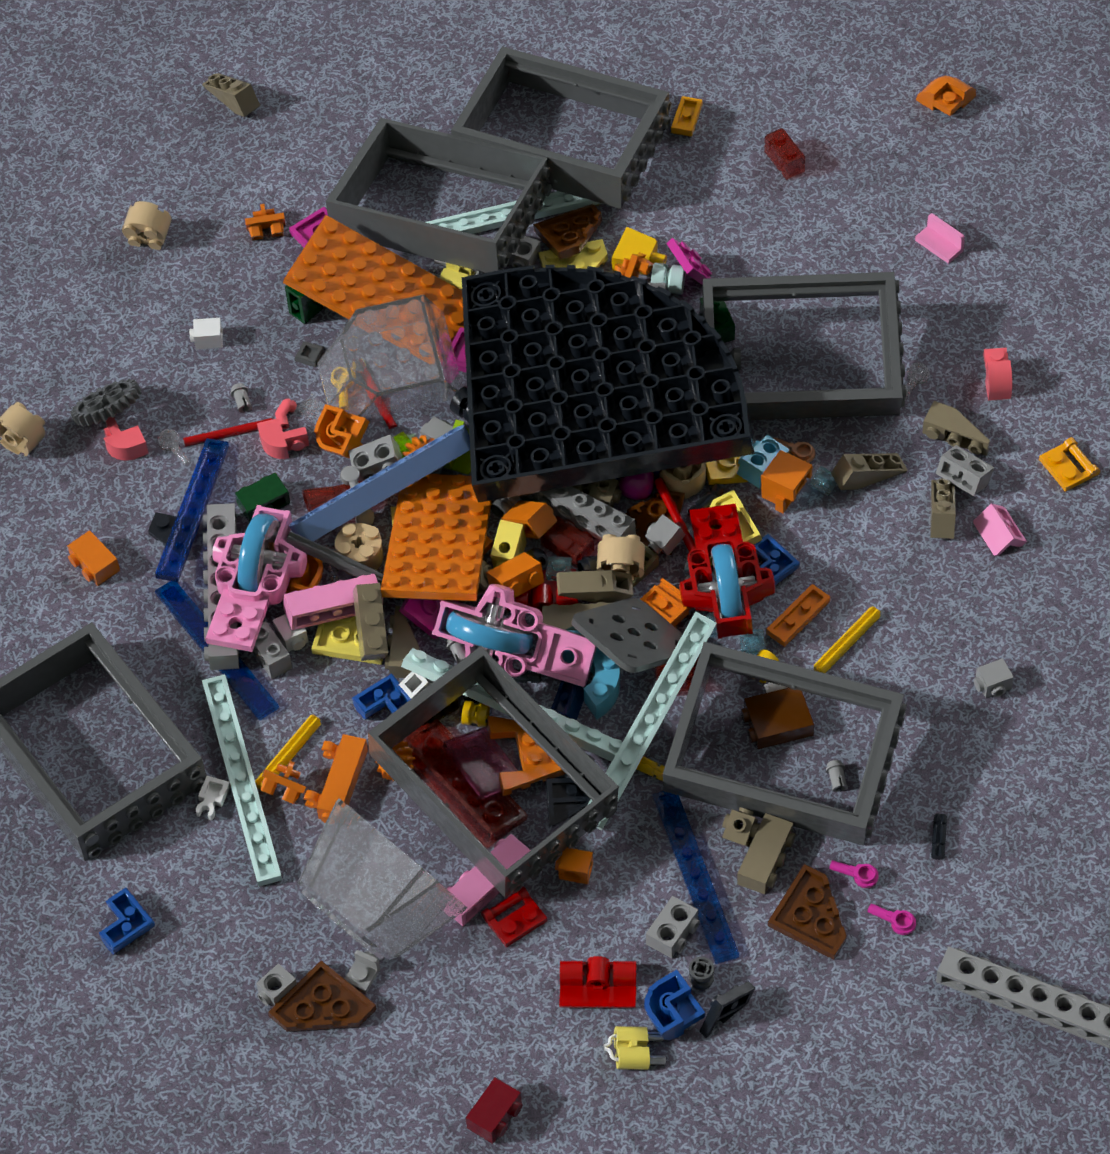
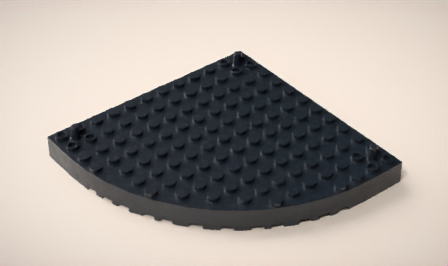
[461,265,755,503]

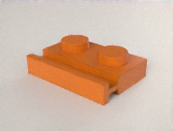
[640,578,691,627]

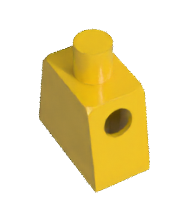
[612,227,667,275]

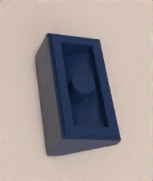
[551,680,588,720]

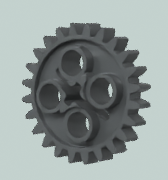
[70,379,142,427]

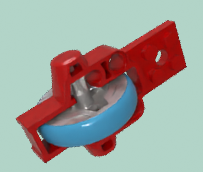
[679,503,775,639]

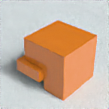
[761,450,813,513]

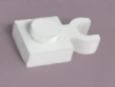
[196,776,231,821]

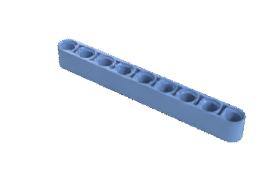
[289,425,470,541]

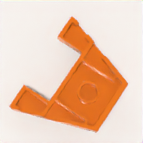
[487,716,566,796]

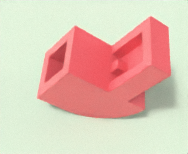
[983,347,1012,401]
[103,417,148,461]
[257,418,309,459]

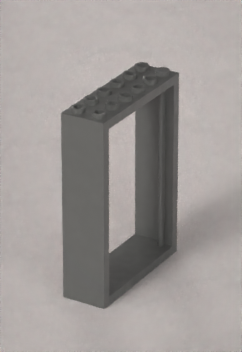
[451,46,671,209]
[326,118,552,273]
[703,272,906,420]
[0,622,206,861]
[663,642,907,846]
[368,646,619,897]

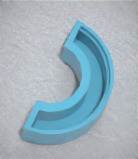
[562,630,620,720]

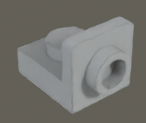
[345,950,381,994]

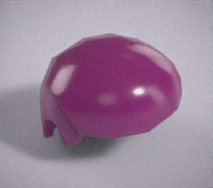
[619,472,655,500]

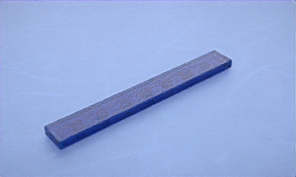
[155,438,229,582]
[155,579,279,721]
[652,791,739,964]

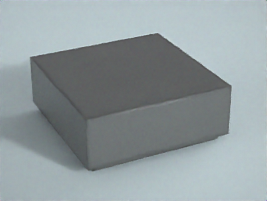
[295,341,325,367]

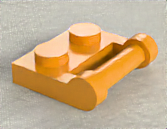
[1039,437,1100,492]

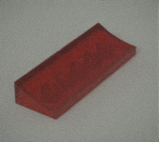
[402,719,528,848]

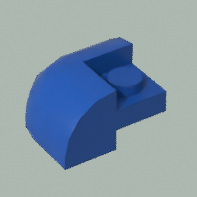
[644,970,705,1040]

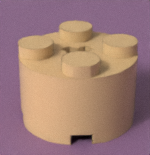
[122,201,172,250]
[0,402,45,457]
[660,463,706,499]
[335,523,384,576]
[597,534,645,581]

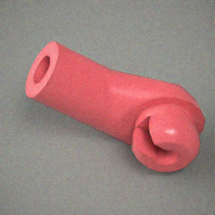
[275,399,297,429]

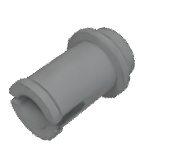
[230,383,252,413]
[446,639,465,664]
[826,760,848,792]

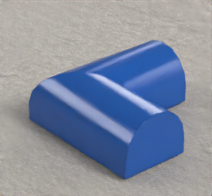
[754,534,800,585]
[352,673,411,719]
[99,887,155,955]

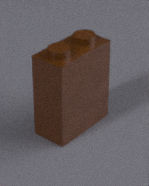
[741,687,814,749]

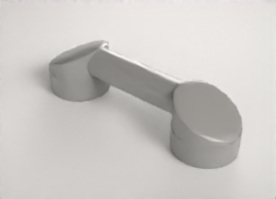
[340,466,375,525]

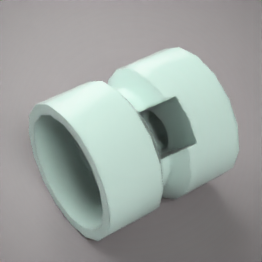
[651,263,686,295]

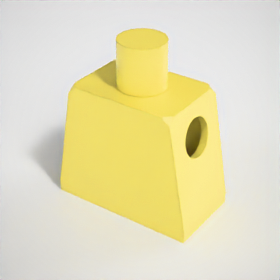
[491,519,527,568]

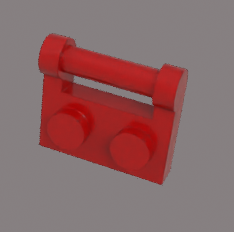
[480,886,547,948]

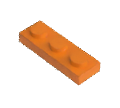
[766,584,830,647]

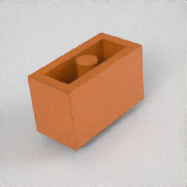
[501,500,557,539]
[67,530,120,586]
[486,552,544,598]

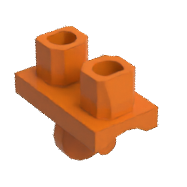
[245,204,286,241]
[614,252,653,278]
[261,760,306,804]

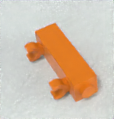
[304,734,368,825]

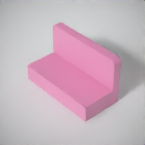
[915,213,965,264]
[973,503,1027,556]

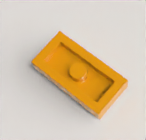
[671,96,703,137]

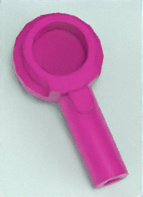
[829,860,879,888]
[868,903,916,935]

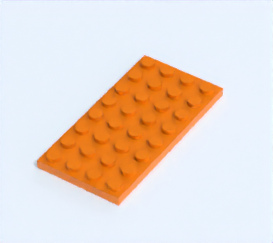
[283,215,464,369]
[381,474,492,601]

